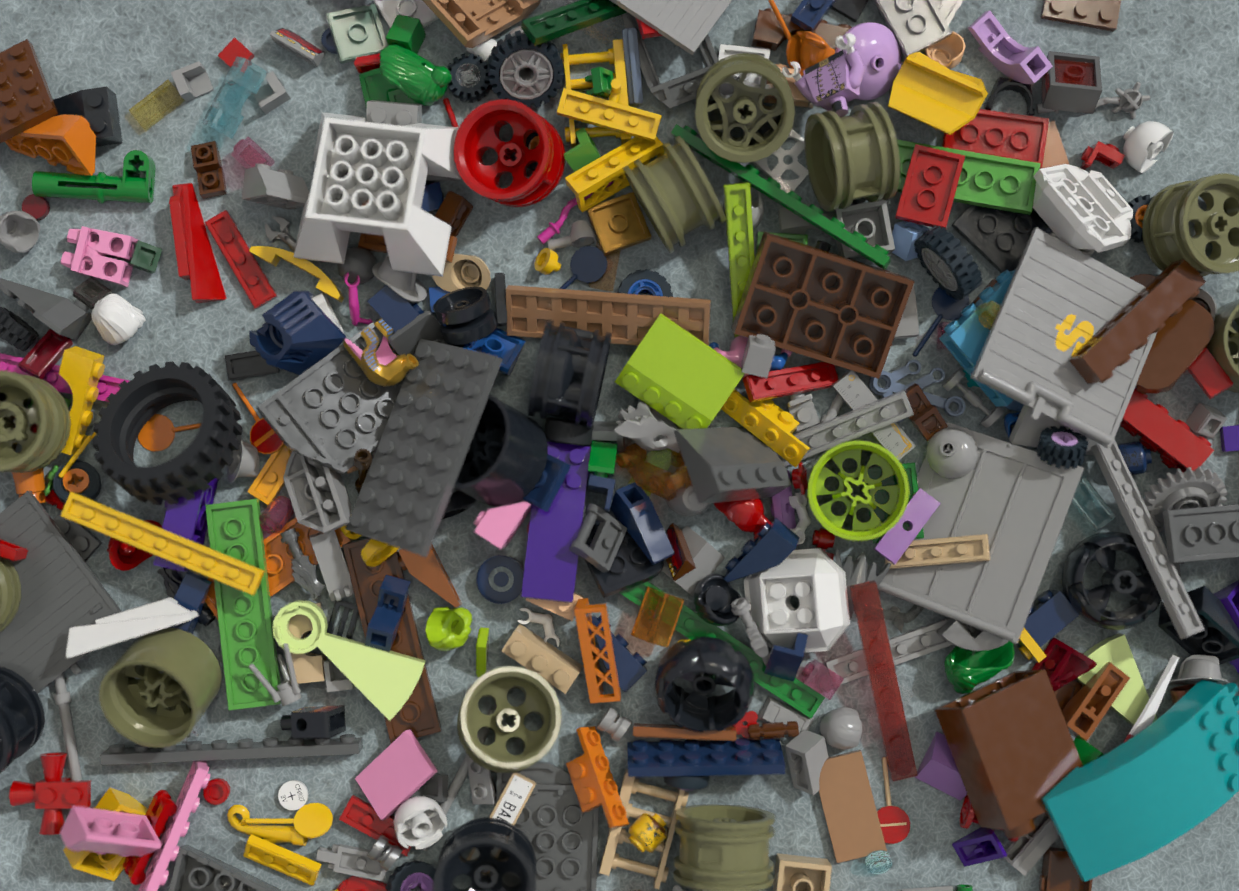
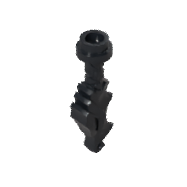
[157,567,216,626]

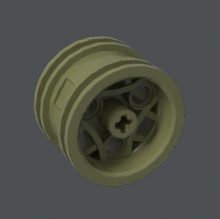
[695,53,795,163]
[674,804,775,891]

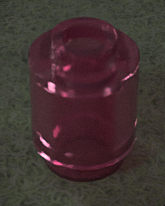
[259,496,294,534]

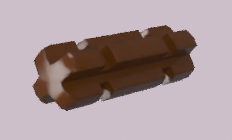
[748,721,799,740]

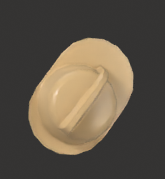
[432,253,491,292]

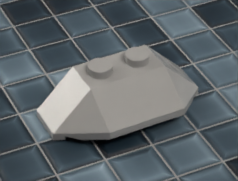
[283,451,352,534]

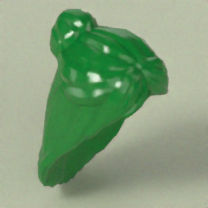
[379,44,452,106]
[944,641,1015,694]

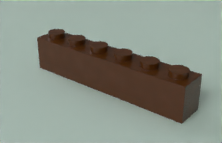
[1069,259,1206,384]

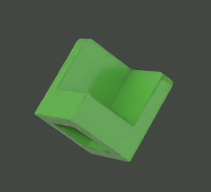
[563,127,601,172]

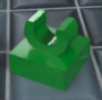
[585,66,614,98]

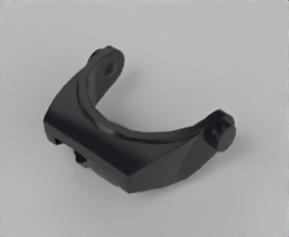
[984,77,1035,116]
[441,491,477,520]

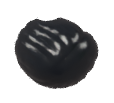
[693,574,741,626]

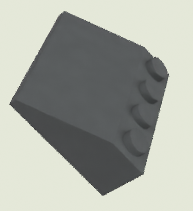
[674,427,791,504]

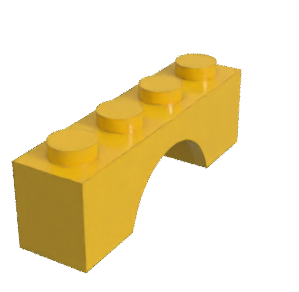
[59,346,105,455]

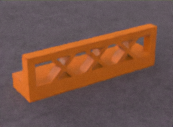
[574,598,621,703]

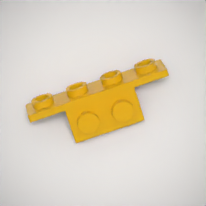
[721,389,810,468]

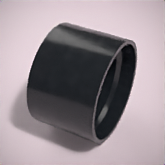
[453,395,548,507]

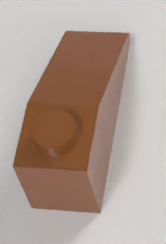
[398,545,462,608]
[1062,662,1130,741]

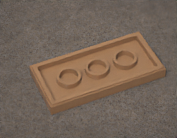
[818,750,887,863]

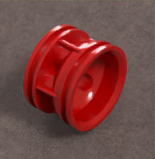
[454,99,565,208]

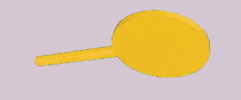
[58,432,96,478]
[245,803,333,838]

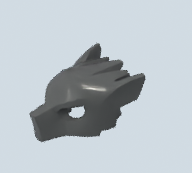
[836,549,891,619]

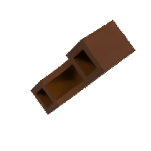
[751,9,852,51]

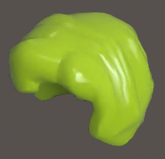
[425,606,472,651]

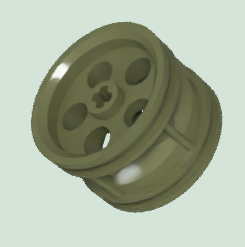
[1142,173,1239,276]
[457,666,561,773]

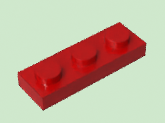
[339,795,412,856]

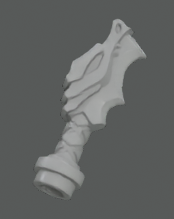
[731,597,770,666]

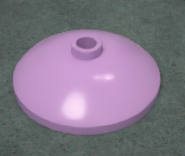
[835,22,902,100]

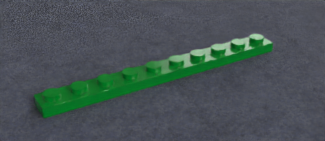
[671,124,891,270]
[619,581,825,719]

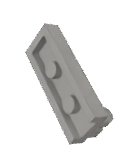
[309,530,354,602]

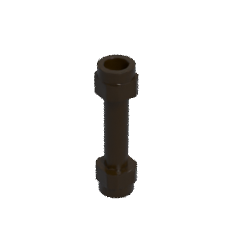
[354,449,372,494]

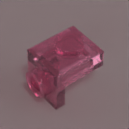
[801,659,844,700]

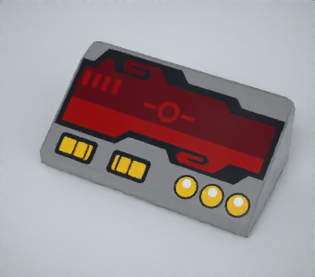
[270,27,326,67]

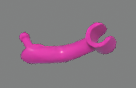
[344,272,373,327]

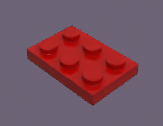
[895,144,965,229]

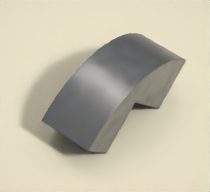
[936,619,1009,651]

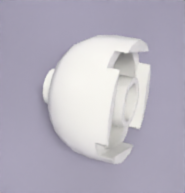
[1123,121,1174,173]
[393,796,448,849]

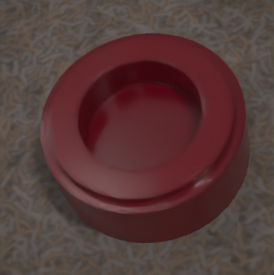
[22,194,50,221]

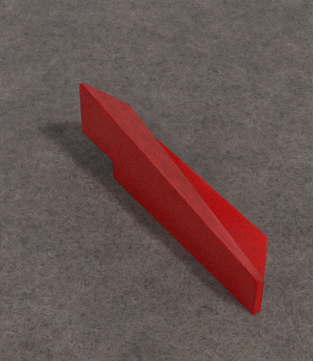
[169,183,226,303]

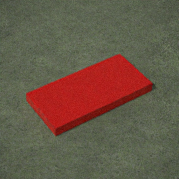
[942,109,1049,169]

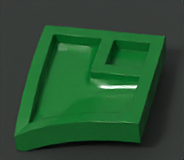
[359,68,418,108]

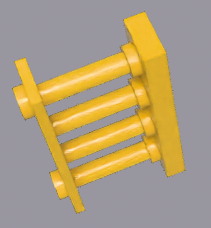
[560,39,631,148]

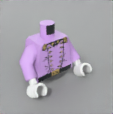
[782,33,865,117]

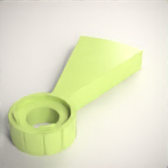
[273,600,426,721]
[1076,633,1157,726]

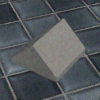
[662,525,725,596]

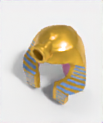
[343,318,419,387]

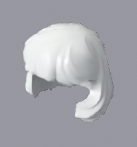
[91,294,146,346]

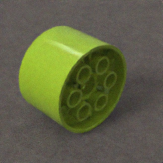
[808,441,909,541]

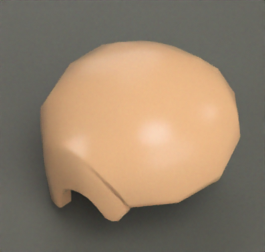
[924,31,966,69]

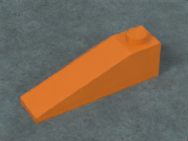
[5,114,96,176]

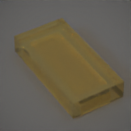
[129,80,185,131]

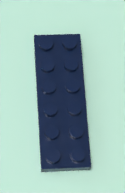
[627,738,785,777]

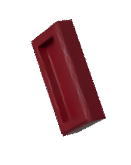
[18,328,73,379]

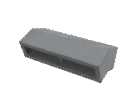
[1003,812,1059,876]

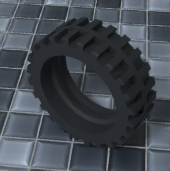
[92,361,242,505]

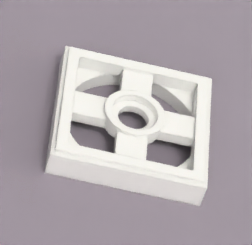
[753,129,809,193]

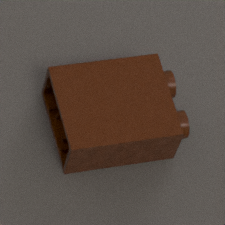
[935,670,1083,838]

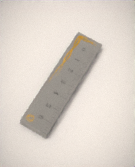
[831,370,916,460]

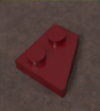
[1032,637,1097,692]

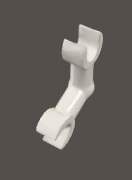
[789,492,811,544]
[518,607,560,647]

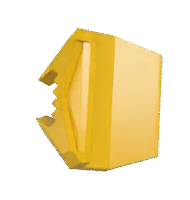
[887,52,988,135]

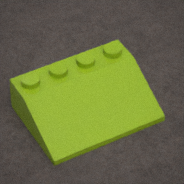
[615,314,745,429]

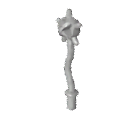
[1036,82,1150,119]

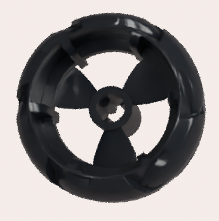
[1062,532,1162,630]
[654,636,754,733]

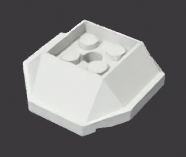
[1033,164,1133,253]
[744,548,850,652]

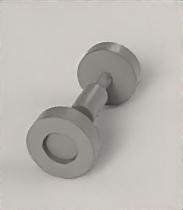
[942,368,1004,428]

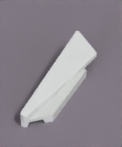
[66,597,198,658]

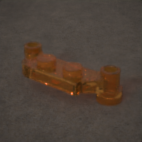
[616,443,692,501]

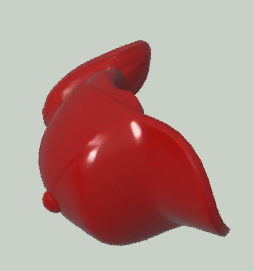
[713,499,771,540]

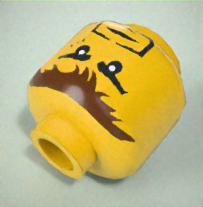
[628,813,667,853]

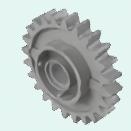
[1143,467,1228,532]

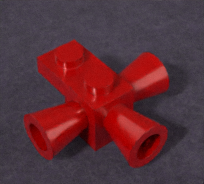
[9,752,91,835]

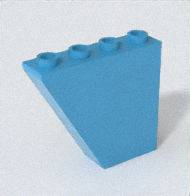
[939,270,1016,407]

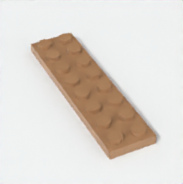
[506,285,711,346]

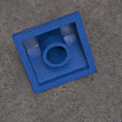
[462,328,526,376]

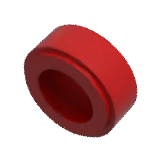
[203,778,230,805]

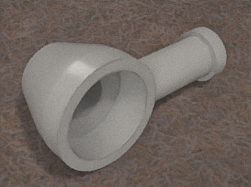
[548,220,596,251]

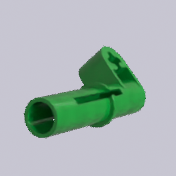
[32,150,156,204]

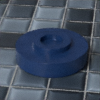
[476,555,524,604]

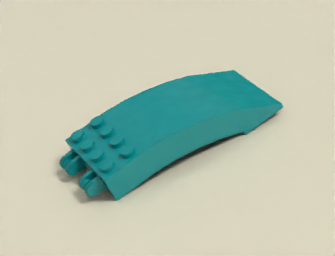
[1042,679,1239,882]

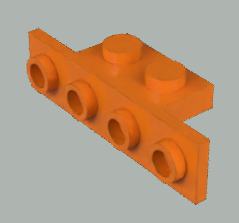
[566,726,629,828]

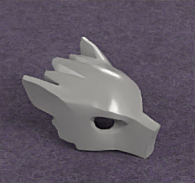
[614,402,680,453]

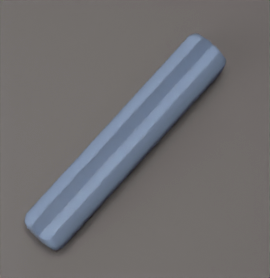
[622,27,643,104]

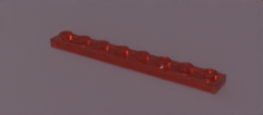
[849,580,918,782]

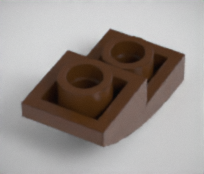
[191,141,227,199]

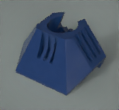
[249,290,346,375]

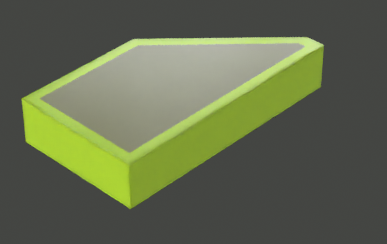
[476,627,489,677]

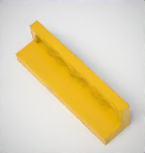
[565,136,664,213]

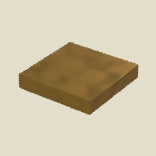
[586,192,652,256]

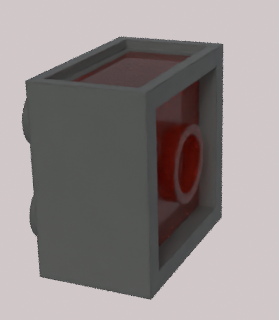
[1041,51,1102,114]

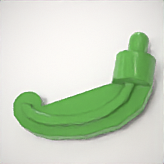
[44,465,59,496]

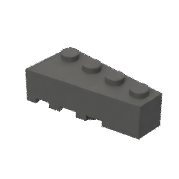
[169,845,281,891]

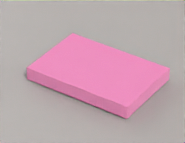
[355,730,438,820]

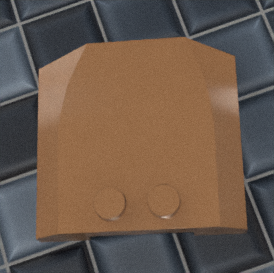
[423,0,541,48]

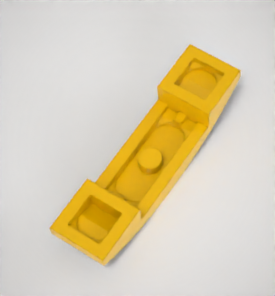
[249,246,344,303]

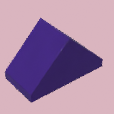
[952,827,1007,867]

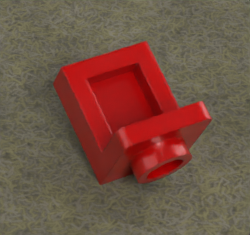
[1080,141,1125,170]

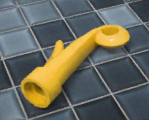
[227,805,308,846]

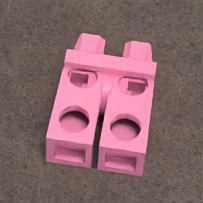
[60,226,137,287]

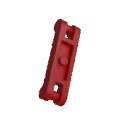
[123,790,177,885]

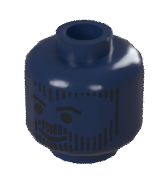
[1117,441,1152,475]

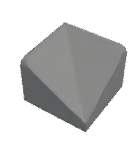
[1186,403,1227,439]

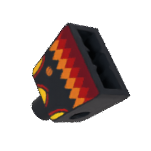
[280,705,346,738]

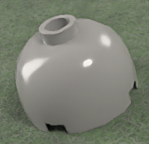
[926,428,979,479]

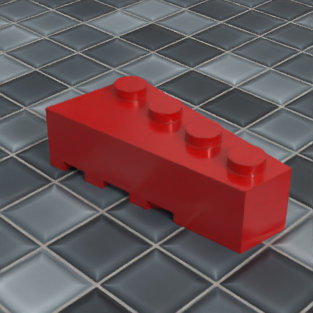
[1120,388,1214,472]

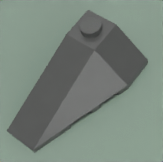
[0,278,92,340]

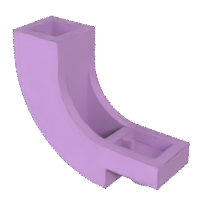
[968,10,1053,84]

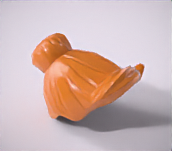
[796,31,835,76]

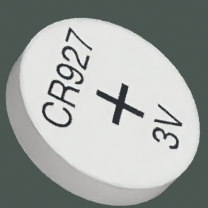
[278,780,309,810]

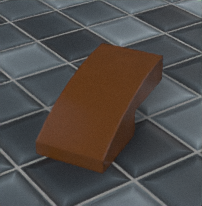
[905,383,948,441]

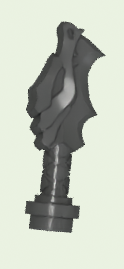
[280,528,326,601]

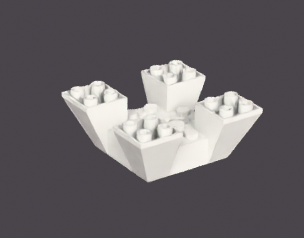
[294,112,461,277]

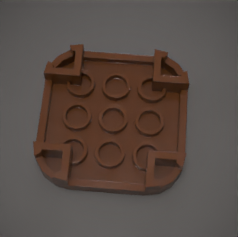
[1130,274,1214,395]

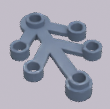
[869,360,966,427]

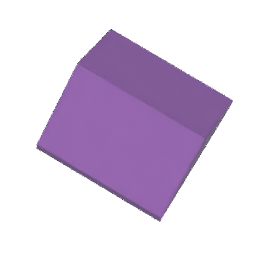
[915,732,967,801]

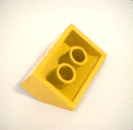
[63,787,148,881]

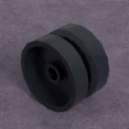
[433,286,497,345]

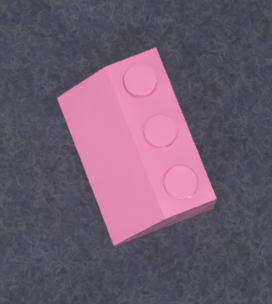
[474,502,532,549]
[60,806,162,857]

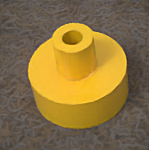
[534,248,561,275]

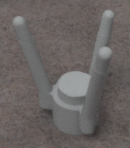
[249,643,301,706]

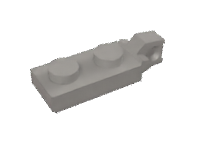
[316,844,386,881]

